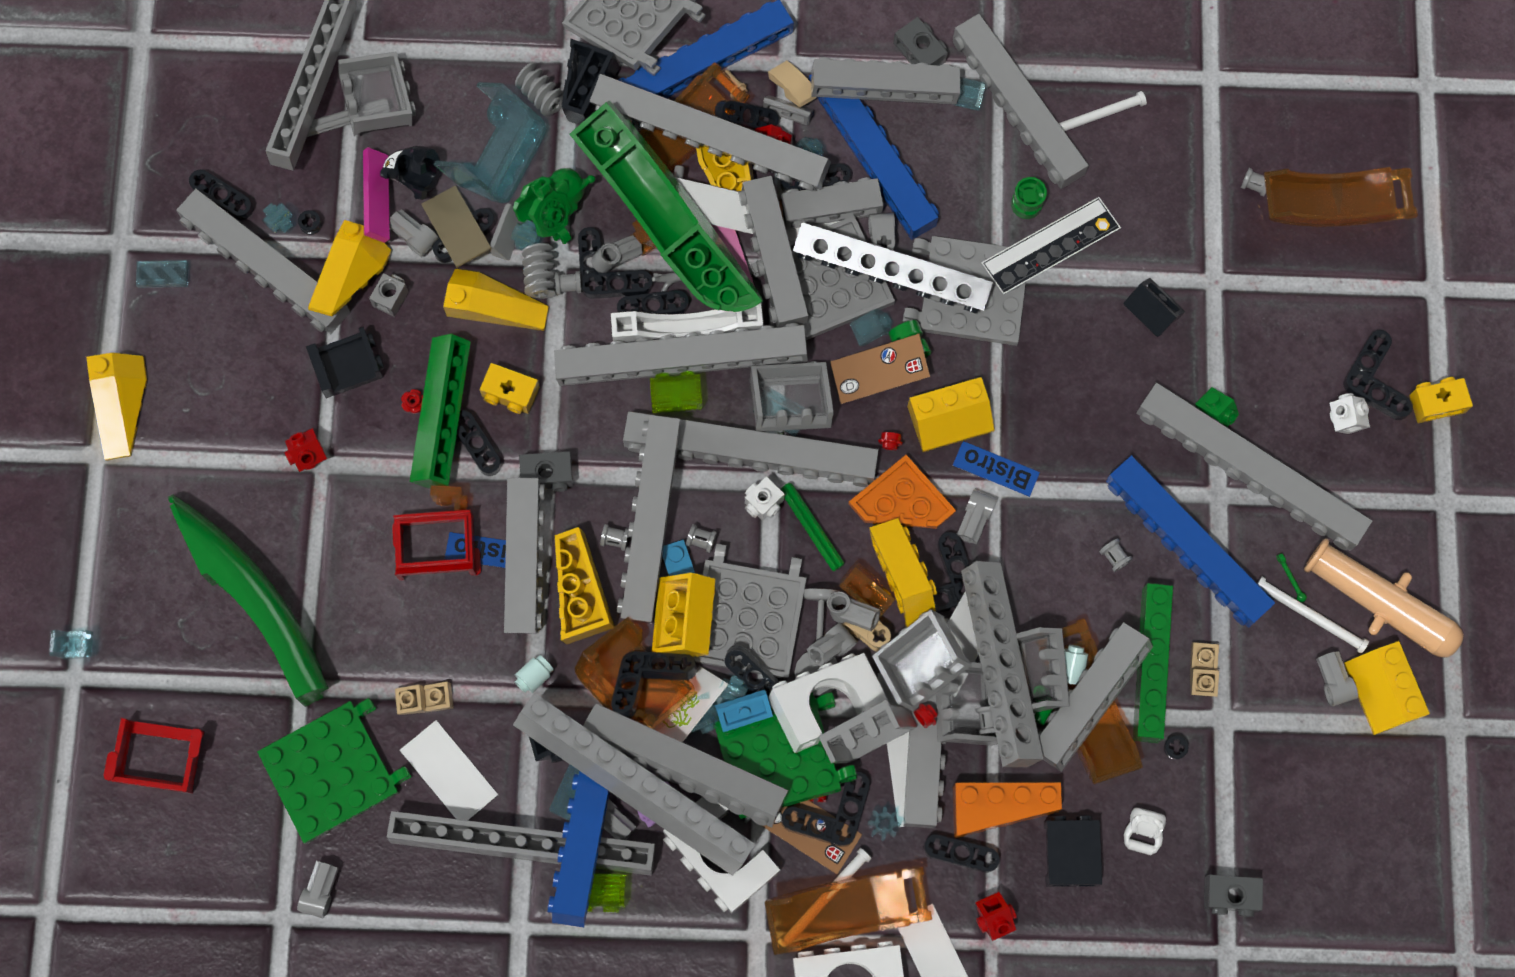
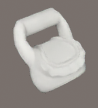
[1124,807,1166,855]

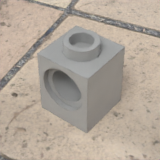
[369,273,409,317]

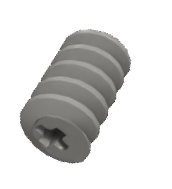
[515,62,563,116]
[522,243,556,299]

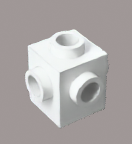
[1330,393,1370,434]
[745,476,784,521]

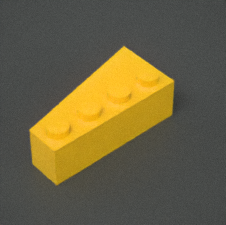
[869,518,937,627]
[555,527,615,644]

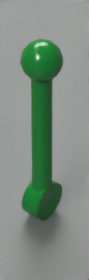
[1276,553,1307,602]

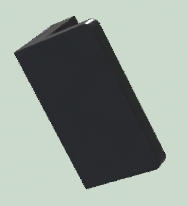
[1123,278,1185,337]

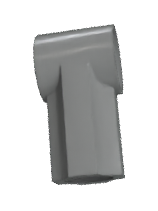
[389,209,439,257]
[591,235,643,273]
[957,490,997,544]
[827,592,880,632]
[807,623,857,667]
[1316,651,1358,706]
[603,799,636,840]
[297,861,339,919]

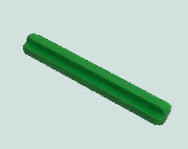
[780,483,844,571]

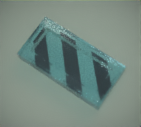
[136,260,189,288]

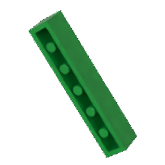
[409,334,471,489]
[1132,583,1173,743]

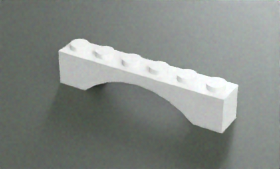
[611,303,763,343]

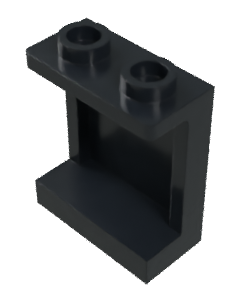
[306,327,384,399]
[1044,816,1102,887]

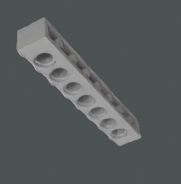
[961,561,1043,768]

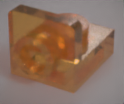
[630,220,656,256]
[430,485,468,511]

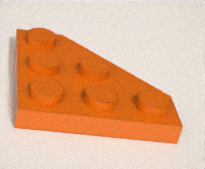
[848,455,956,529]

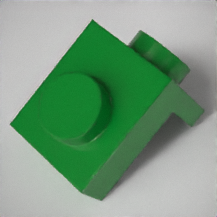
[1195,387,1239,427]

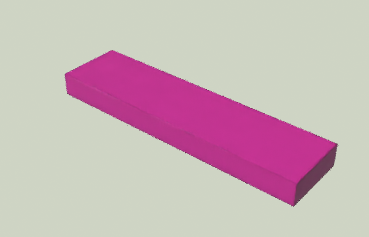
[363,147,390,243]

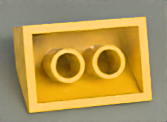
[907,377,994,452]
[652,573,715,657]
[1344,641,1430,735]

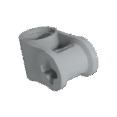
[868,213,895,258]

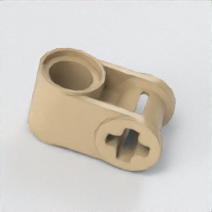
[843,621,891,652]

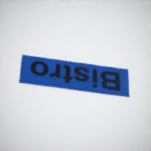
[953,441,1040,497]
[445,532,506,568]

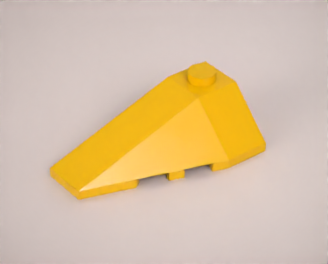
[696,145,754,192]
[308,220,392,317]
[443,269,549,331]
[86,353,147,461]

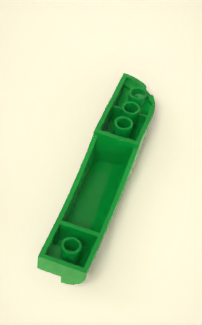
[569,101,763,312]
[168,494,329,707]

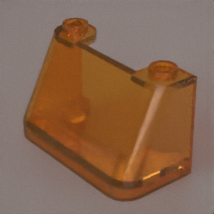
[575,617,697,731]

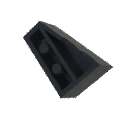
[562,39,620,125]

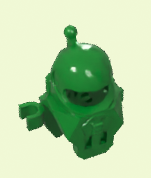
[513,168,595,244]

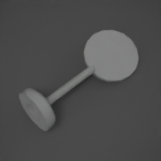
[794,589,840,696]

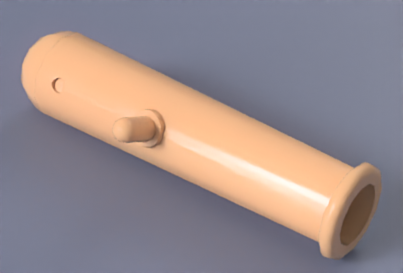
[1304,539,1464,658]

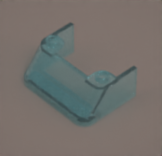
[433,82,546,203]

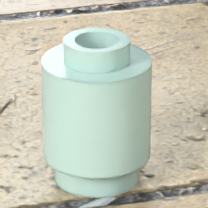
[1064,645,1088,685]
[515,655,553,693]

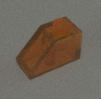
[839,561,895,618]

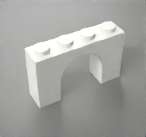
[768,653,890,753]
[663,797,780,914]
[793,941,904,977]

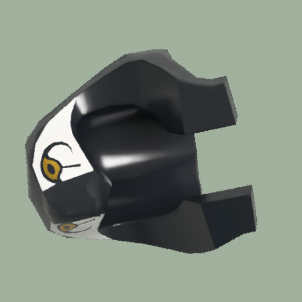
[380,146,441,200]

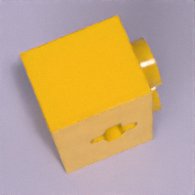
[479,363,540,414]
[1409,377,1473,423]

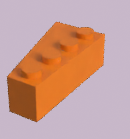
[953,783,1062,839]

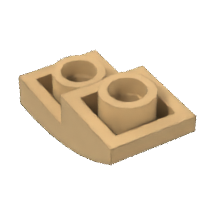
[768,60,817,107]
[1190,642,1219,697]
[395,682,453,715]

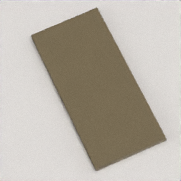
[421,185,492,268]

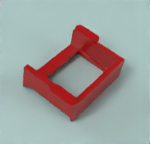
[392,510,481,581]
[103,718,205,794]

